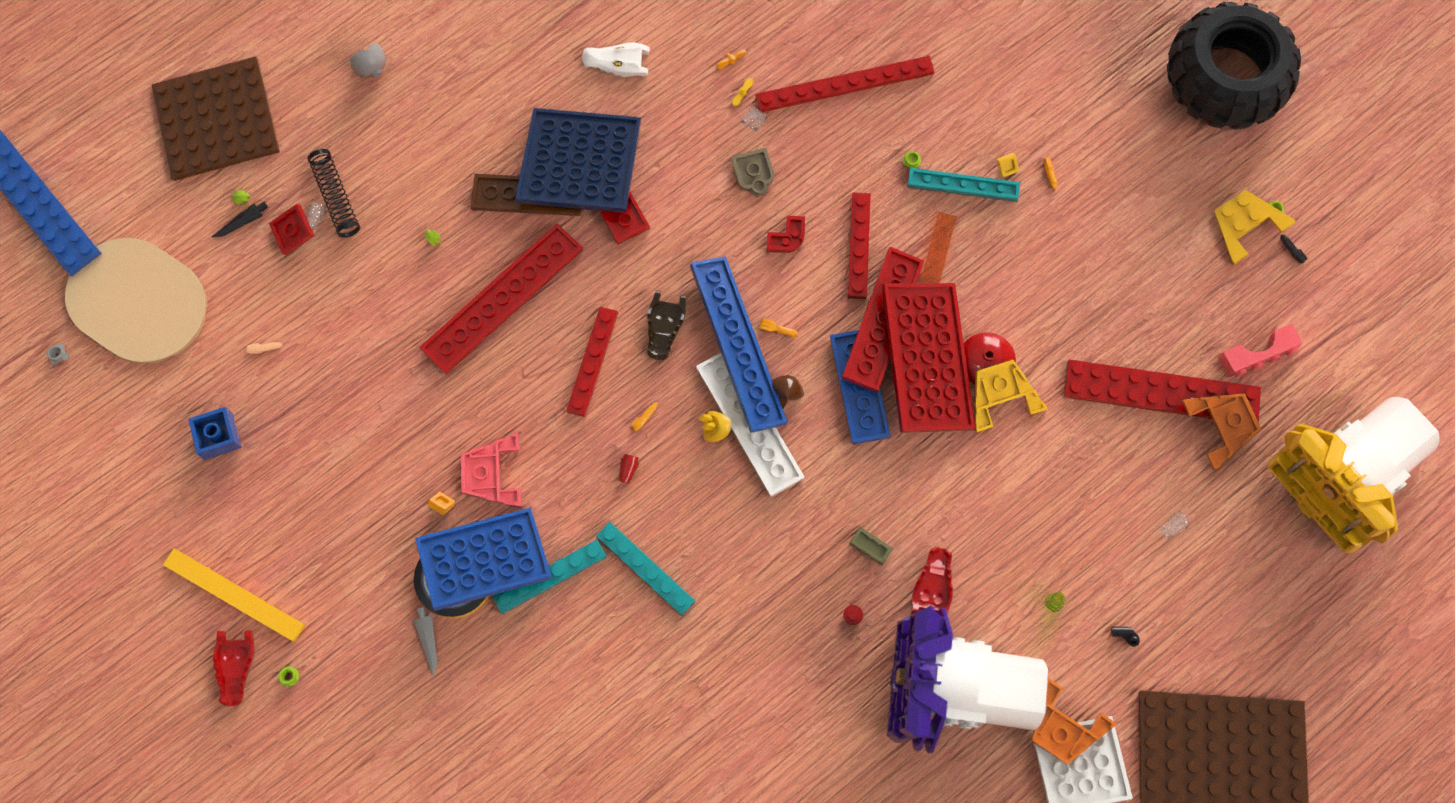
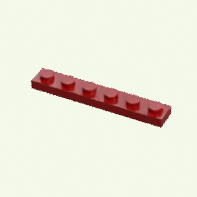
[848,192,871,299]
[566,307,618,417]

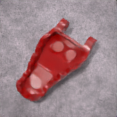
[911,547,953,615]
[213,630,255,706]

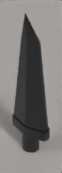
[210,201,269,238]

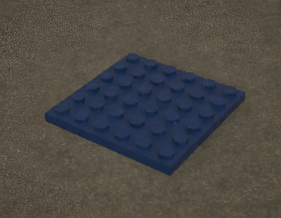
[515,108,641,213]

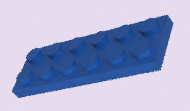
[830,330,891,445]

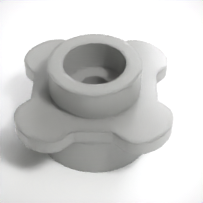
[46,344,69,365]

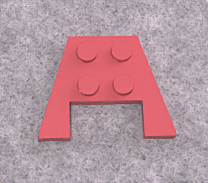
[461,433,522,508]

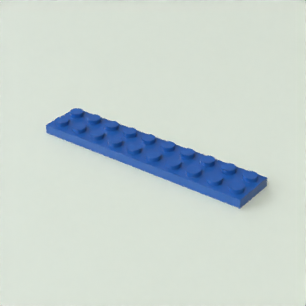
[0,130,102,277]
[690,256,787,433]

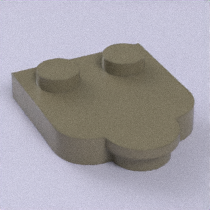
[731,147,774,197]

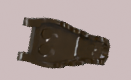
[647,290,687,360]

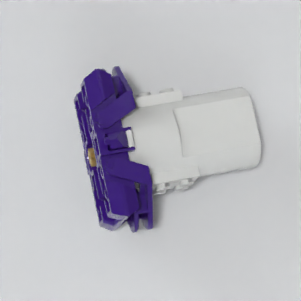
[887,606,1048,754]

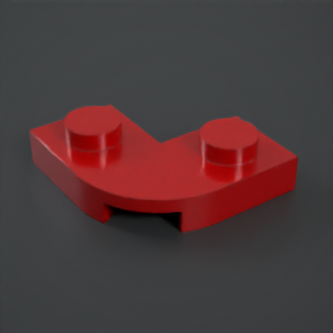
[767,216,805,253]

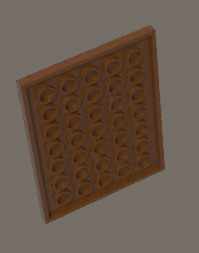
[1139,691,1309,803]

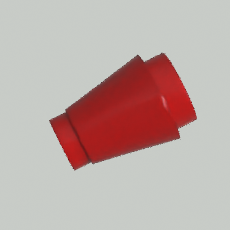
[618,454,639,484]

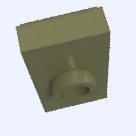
[849,527,893,566]

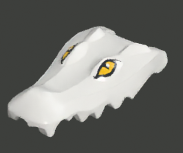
[582,43,650,77]

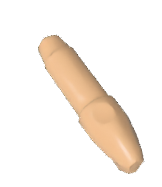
[246,342,282,354]

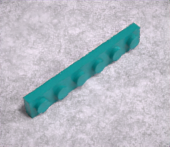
[908,168,1020,202]
[596,522,695,616]
[492,540,607,615]

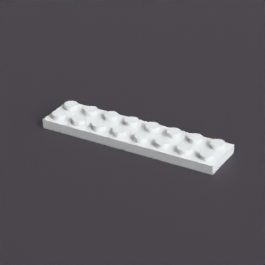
[696,353,805,497]

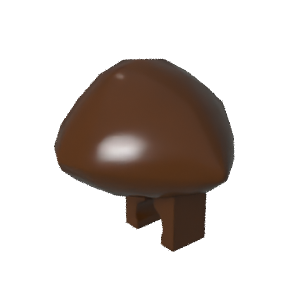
[772,375,804,409]

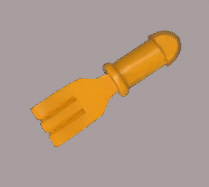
[758,318,798,338]

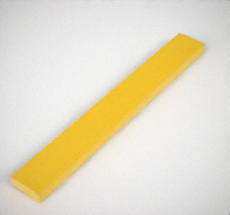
[163,548,306,642]

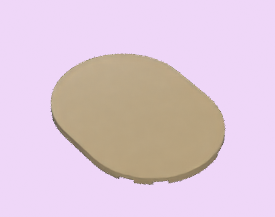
[65,238,207,364]

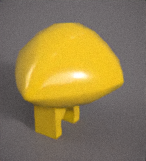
[698,411,731,443]

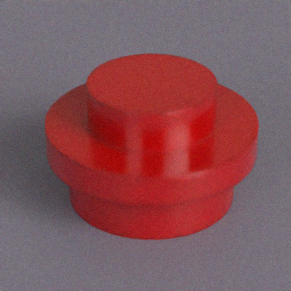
[843,605,863,625]

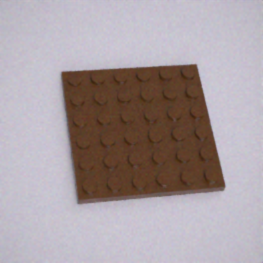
[151,56,280,181]

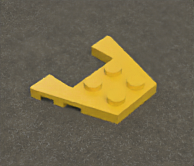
[1214,190,1296,265]
[975,360,1047,432]

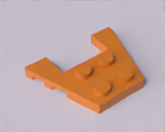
[1181,393,1261,470]
[1031,678,1117,765]

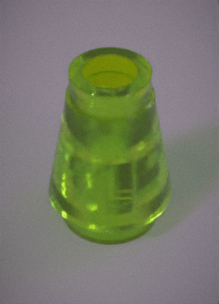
[1045,592,1065,612]

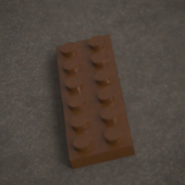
[471,174,582,216]

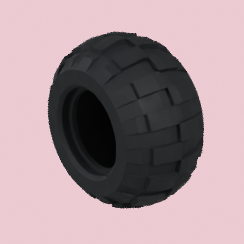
[1167,2,1301,130]

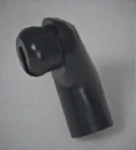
[1111,627,1140,647]

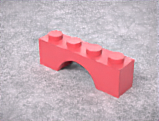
[1218,324,1303,378]

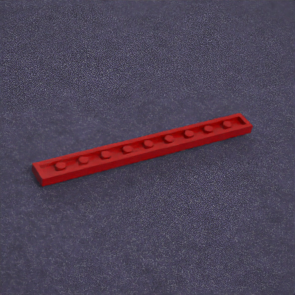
[755,55,934,113]

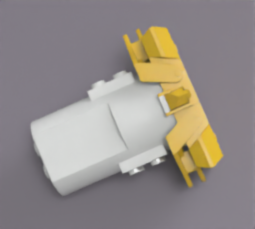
[1267,397,1439,553]

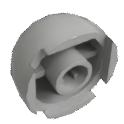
[349,43,386,78]

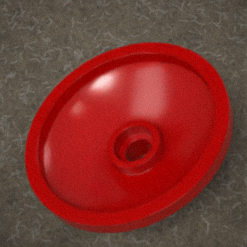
[964,332,1016,384]

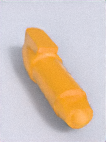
[1044,157,1057,189]
[631,402,658,432]

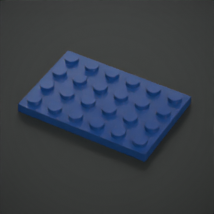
[415,508,552,611]

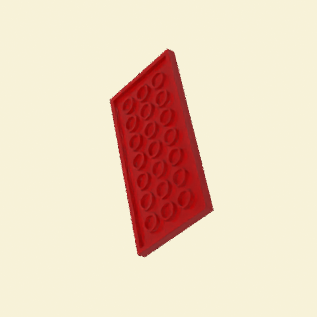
[882,283,975,433]

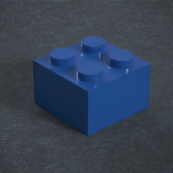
[188,407,242,460]

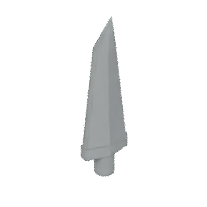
[414,607,438,676]

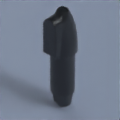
[1280,234,1307,264]

